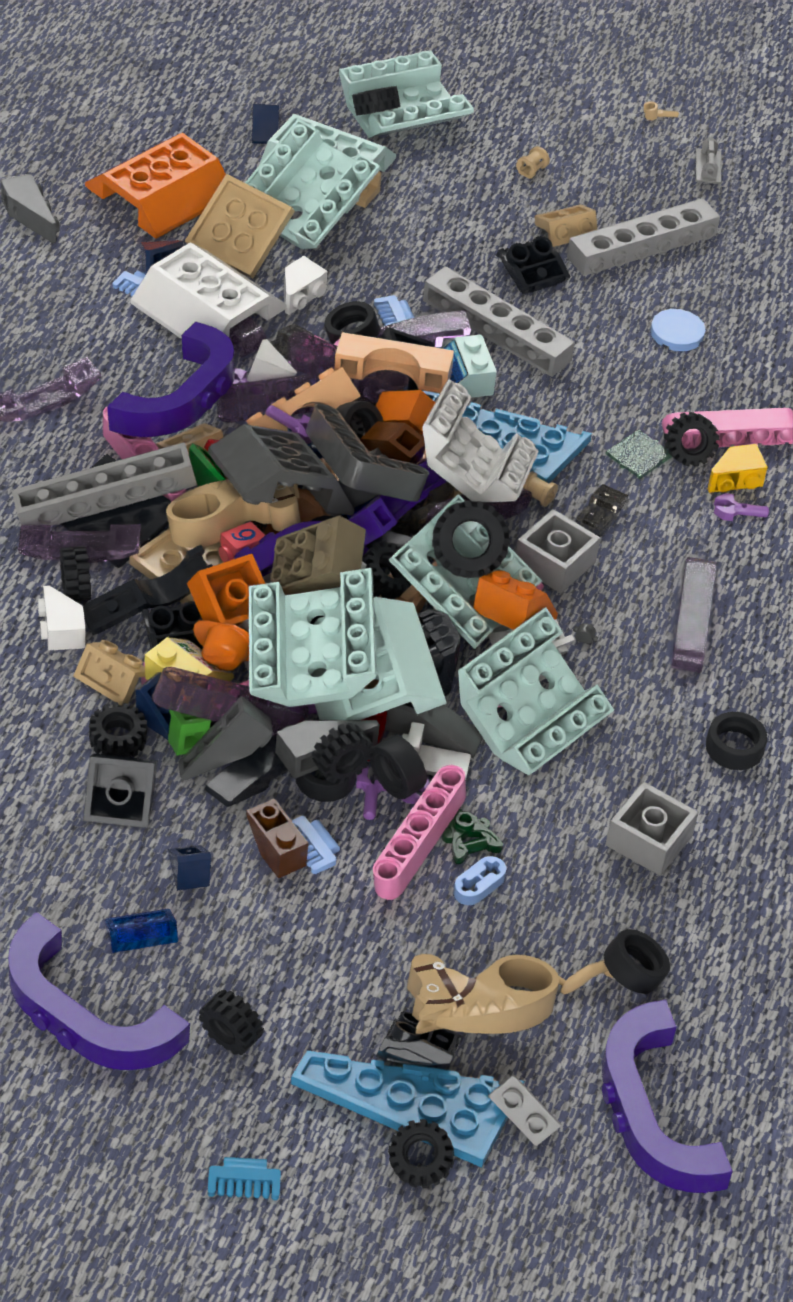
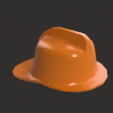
[193,620,249,671]

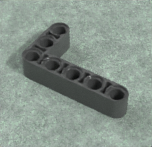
[305,404,429,502]

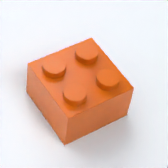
[187,553,266,626]

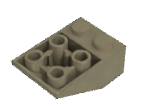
[271,516,366,595]

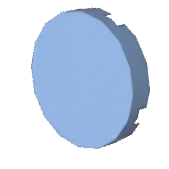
[650,309,706,351]

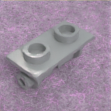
[695,137,721,184]
[488,1074,562,1146]

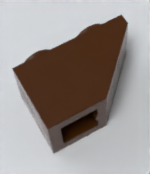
[360,421,425,464]
[246,798,309,879]

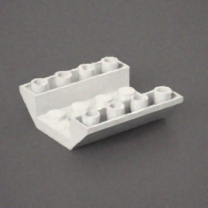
[131,242,287,339]
[422,379,539,502]

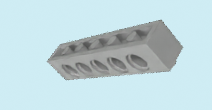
[567,198,720,276]
[423,266,575,377]
[11,442,197,533]

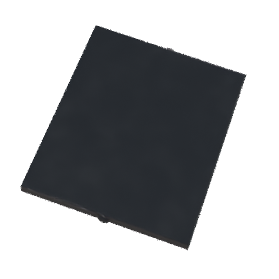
[60,454,171,568]

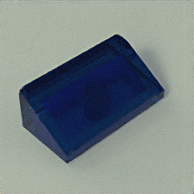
[104,908,178,953]

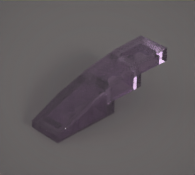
[376,310,471,347]

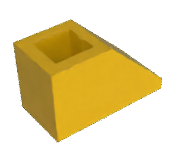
[707,444,768,493]

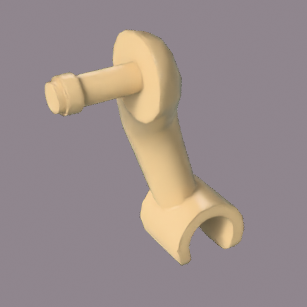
[558,960,614,994]

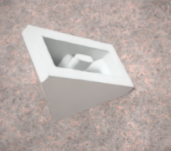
[247,339,297,395]

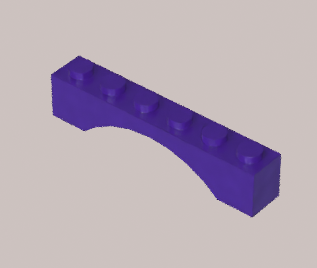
[348,457,447,546]

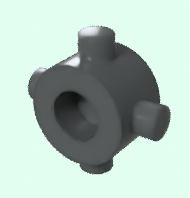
[573,623,598,644]

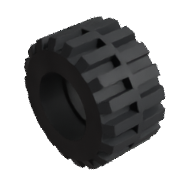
[432,500,510,578]

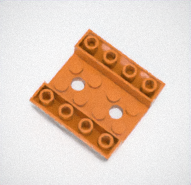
[85,133,226,239]

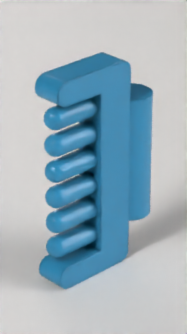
[207,1157,281,1200]

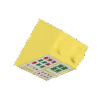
[145,637,234,704]

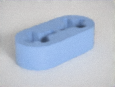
[453,856,507,905]

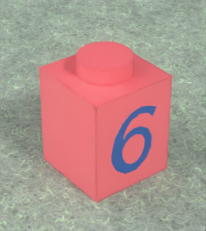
[219,521,265,562]

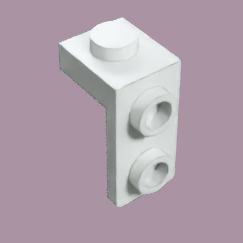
[402,722,471,780]

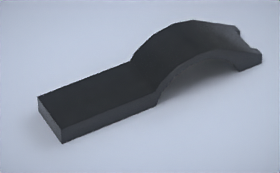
[82,545,213,635]

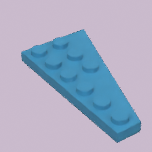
[422,390,592,483]
[291,1050,525,1168]

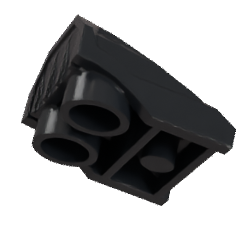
[496,236,571,294]
[141,601,203,650]
[419,609,460,696]
[376,1011,462,1066]

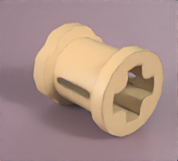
[516,146,550,179]
[520,471,558,507]

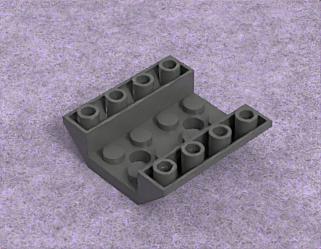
[208,424,355,517]

